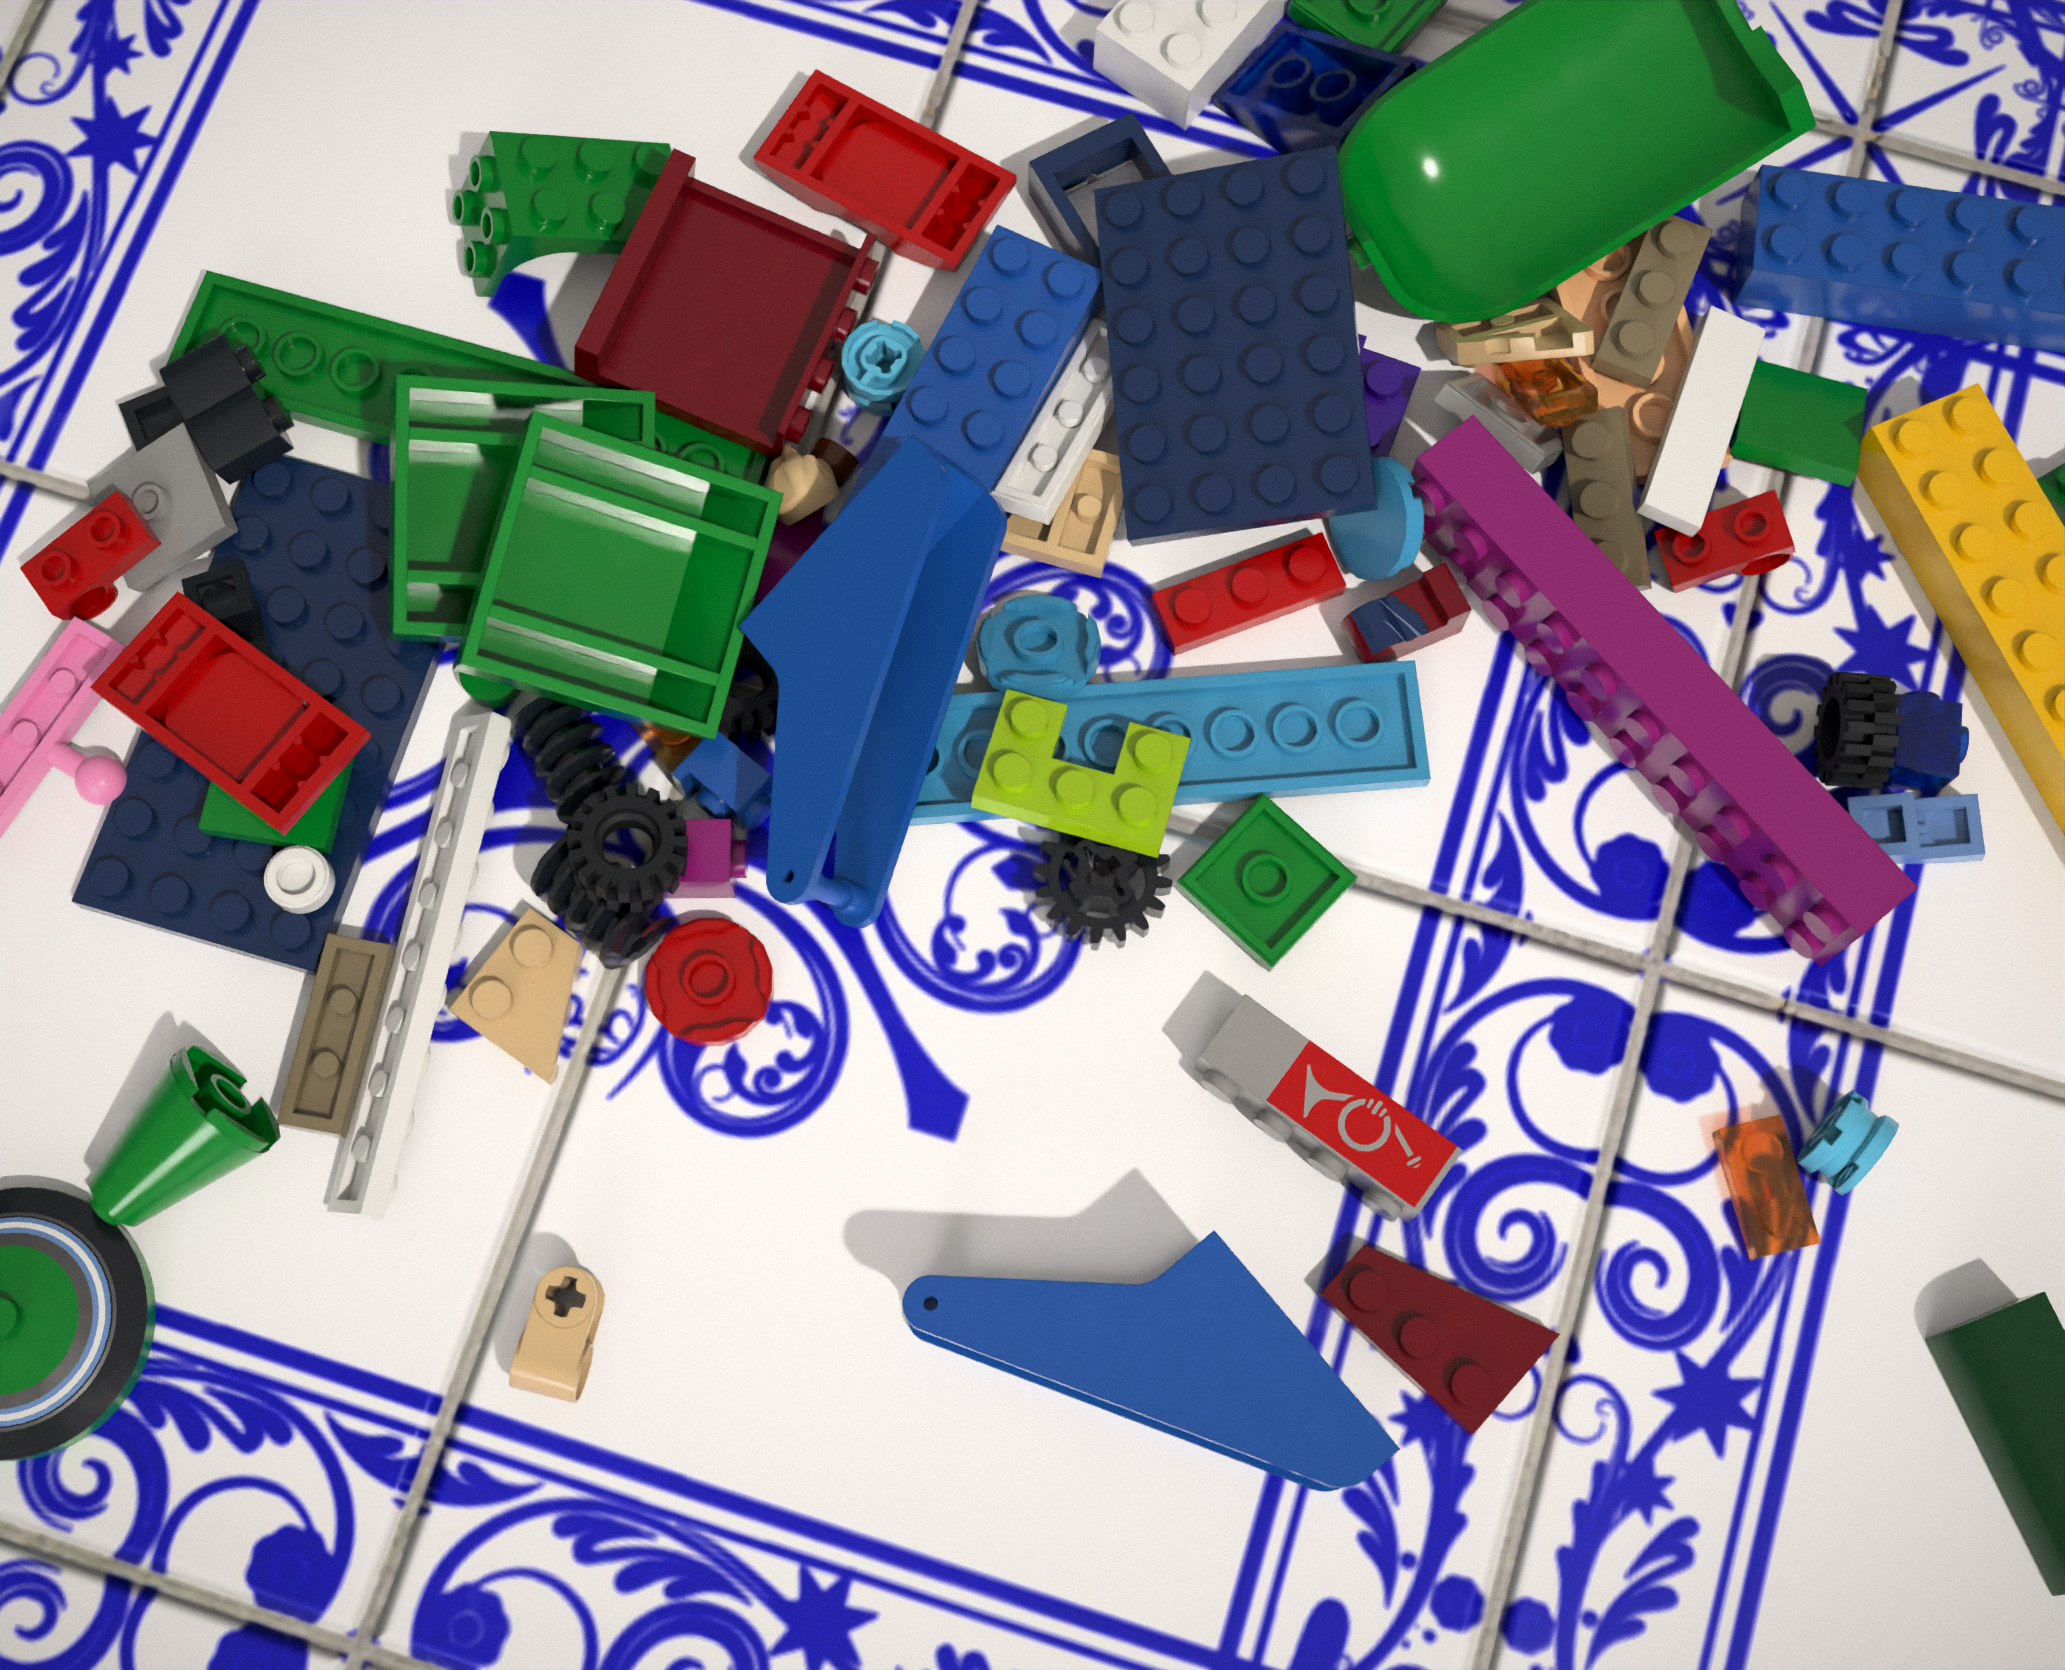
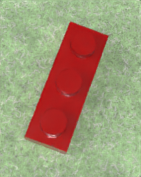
[1151,532,1346,656]

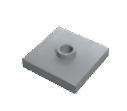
[1433,373,1565,475]
[88,422,238,593]

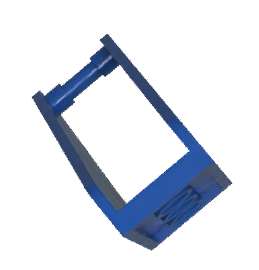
[739,433,1007,929]
[902,1230,1400,1492]

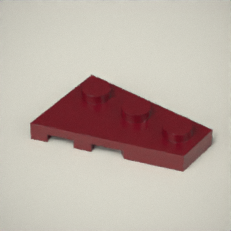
[1318,1244,1560,1436]

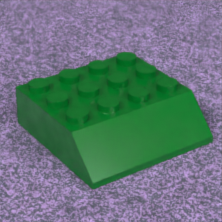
[388,374,656,643]
[452,410,784,741]

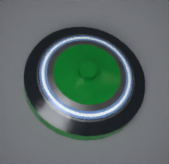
[0,1187,156,1462]

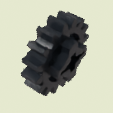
[1033,831,1172,951]

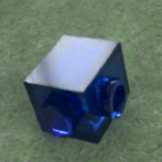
[1883,691,1969,794]

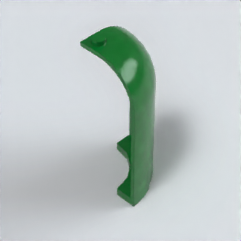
[1338,0,1817,323]

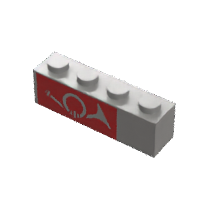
[1194,994,1463,1224]

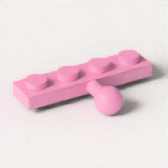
[0,616,127,838]

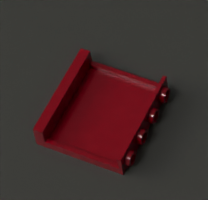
[574,148,880,460]

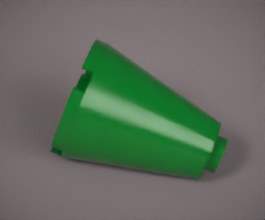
[88,1045,281,1227]

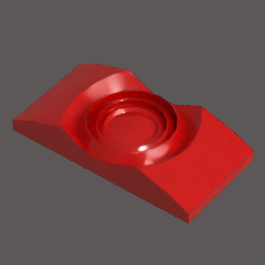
[753,69,1017,273]
[90,591,372,836]

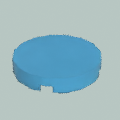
[1329,456,1424,581]
[976,594,1101,700]

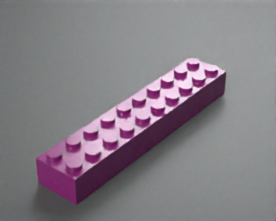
[1408,415,1918,967]

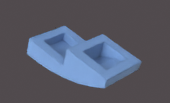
[1847,792,1986,864]

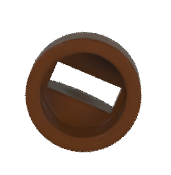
[808,437,859,489]

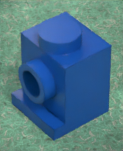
[671,731,773,831]

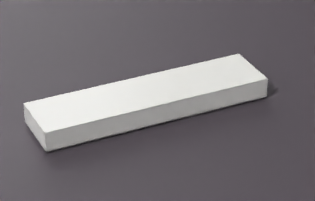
[1636,305,1766,537]
[991,318,1115,525]

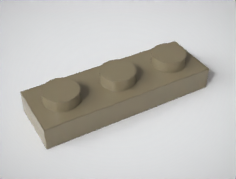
[1590,215,1713,390]
[1560,405,1652,591]
[276,933,396,1139]

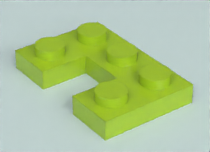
[971,689,1191,858]

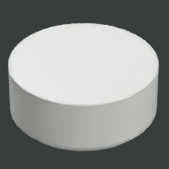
[264,845,335,914]

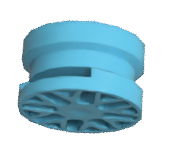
[842,319,926,417]
[1796,1090,1899,1196]

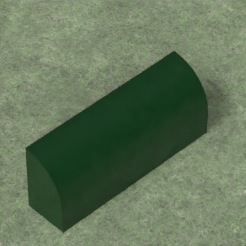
[1925,1291,2065,1596]

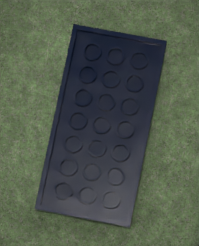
[71,456,447,976]

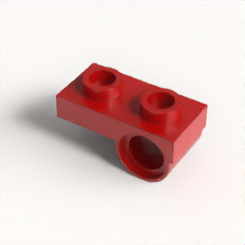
[1654,489,1796,593]
[20,490,162,621]

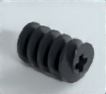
[511,696,626,832]
[530,833,671,970]

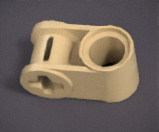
[509,1266,605,1404]

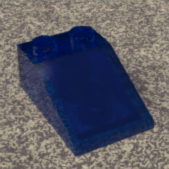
[1211,21,1418,155]

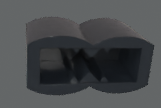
[159,333,294,485]

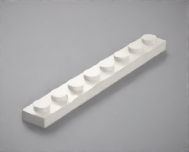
[326,711,513,1220]

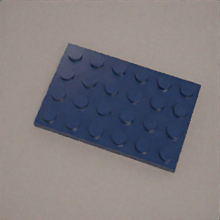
[1094,145,1378,547]

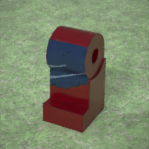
[1340,563,1472,664]

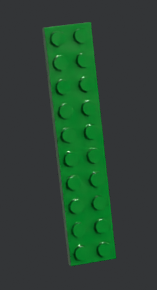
[166,270,772,486]

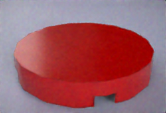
[645,918,774,1046]

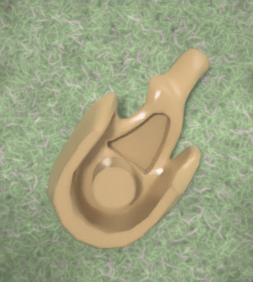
[765,444,840,526]

